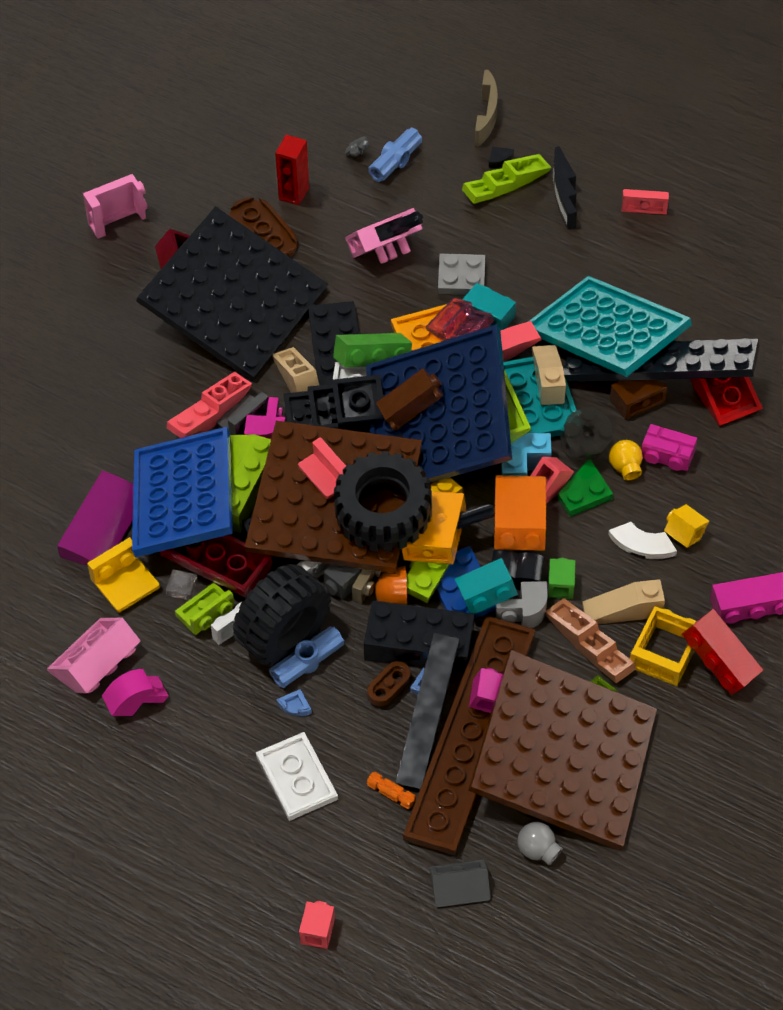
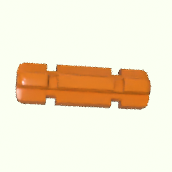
[367,772,416,809]

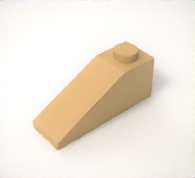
[532,345,566,405]
[272,347,319,393]
[582,579,665,624]

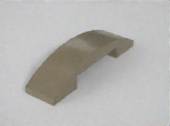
[475,70,498,147]

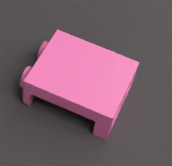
[83,174,148,239]

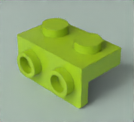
[406,561,450,603]
[175,583,235,635]

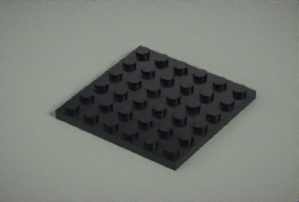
[136,206,328,381]

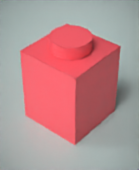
[299,901,335,949]

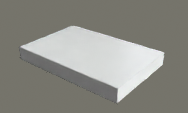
[256,732,338,821]

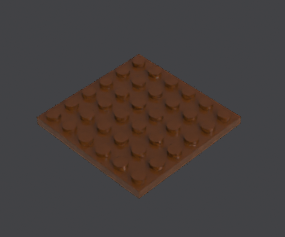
[245,420,422,573]
[468,650,657,851]

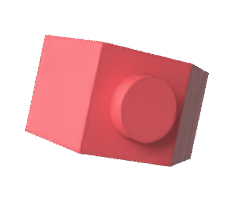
[530,457,574,503]

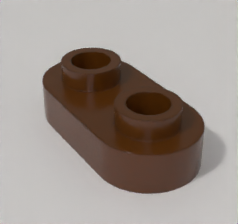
[367,661,411,707]

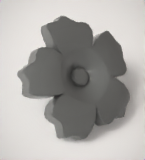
[345,136,369,157]

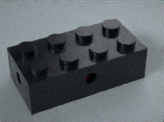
[364,601,474,673]

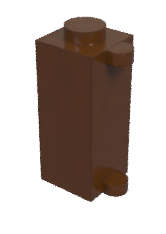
[376,368,444,431]

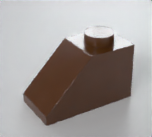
[610,380,668,420]

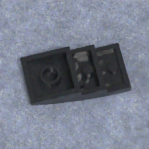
[283,374,385,430]

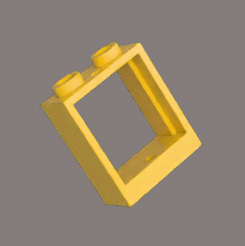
[630,606,696,687]

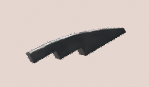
[553,146,577,230]

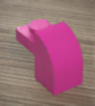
[244,397,286,439]
[102,669,168,716]

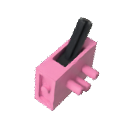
[345,208,424,264]

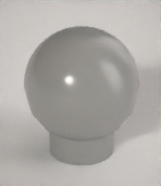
[517,822,563,865]

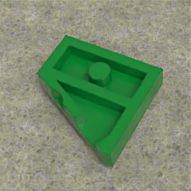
[558,459,613,517]

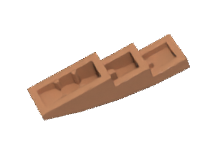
[545,598,636,683]

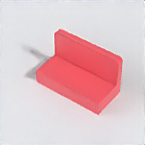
[622,189,669,215]
[298,437,346,499]

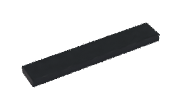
[395,633,460,791]

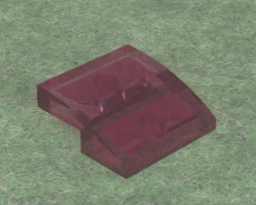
[426,298,494,341]

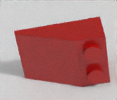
[690,377,763,426]

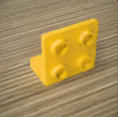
[87,537,160,613]

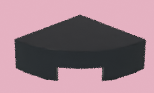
[489,146,514,168]

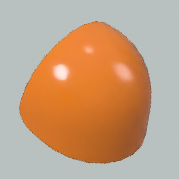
[375,566,407,605]

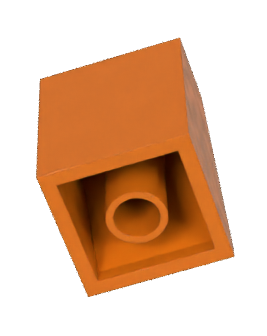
[494,475,546,551]

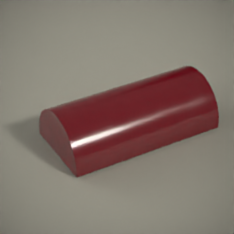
[160,535,272,598]

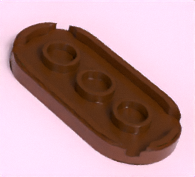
[229,197,297,258]

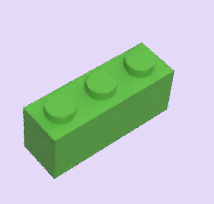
[333,333,412,368]

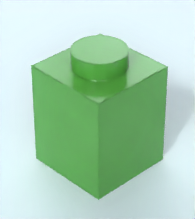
[548,558,575,599]

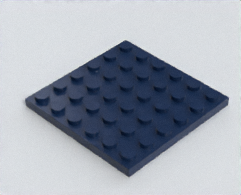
[366,325,512,483]

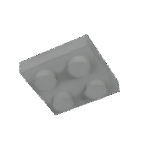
[438,254,485,295]

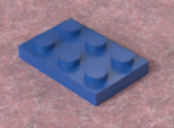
[435,546,496,618]

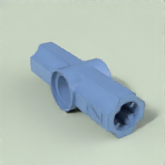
[368,127,422,182]
[269,626,344,688]

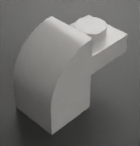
[496,581,547,628]

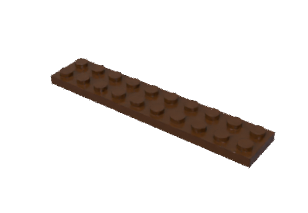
[403,616,535,856]

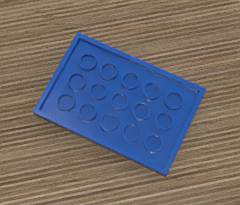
[132,427,233,557]

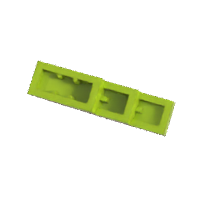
[462,154,552,204]

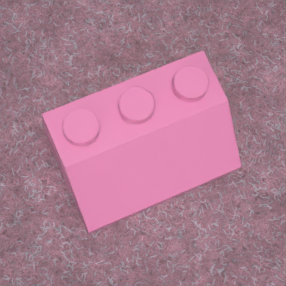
[47,618,141,693]

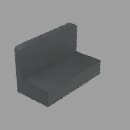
[217,392,269,435]
[429,860,490,907]

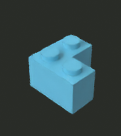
[501,433,551,476]

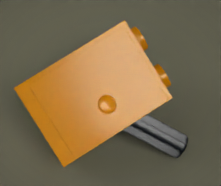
[402,491,495,564]

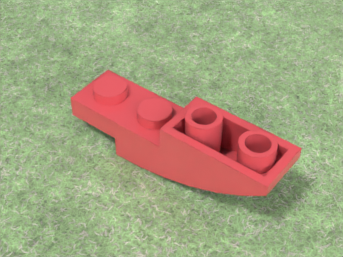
[167,372,252,438]

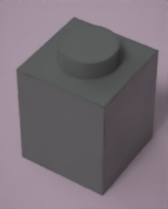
[324,564,362,600]

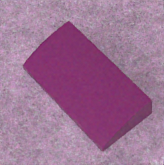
[57,470,133,566]

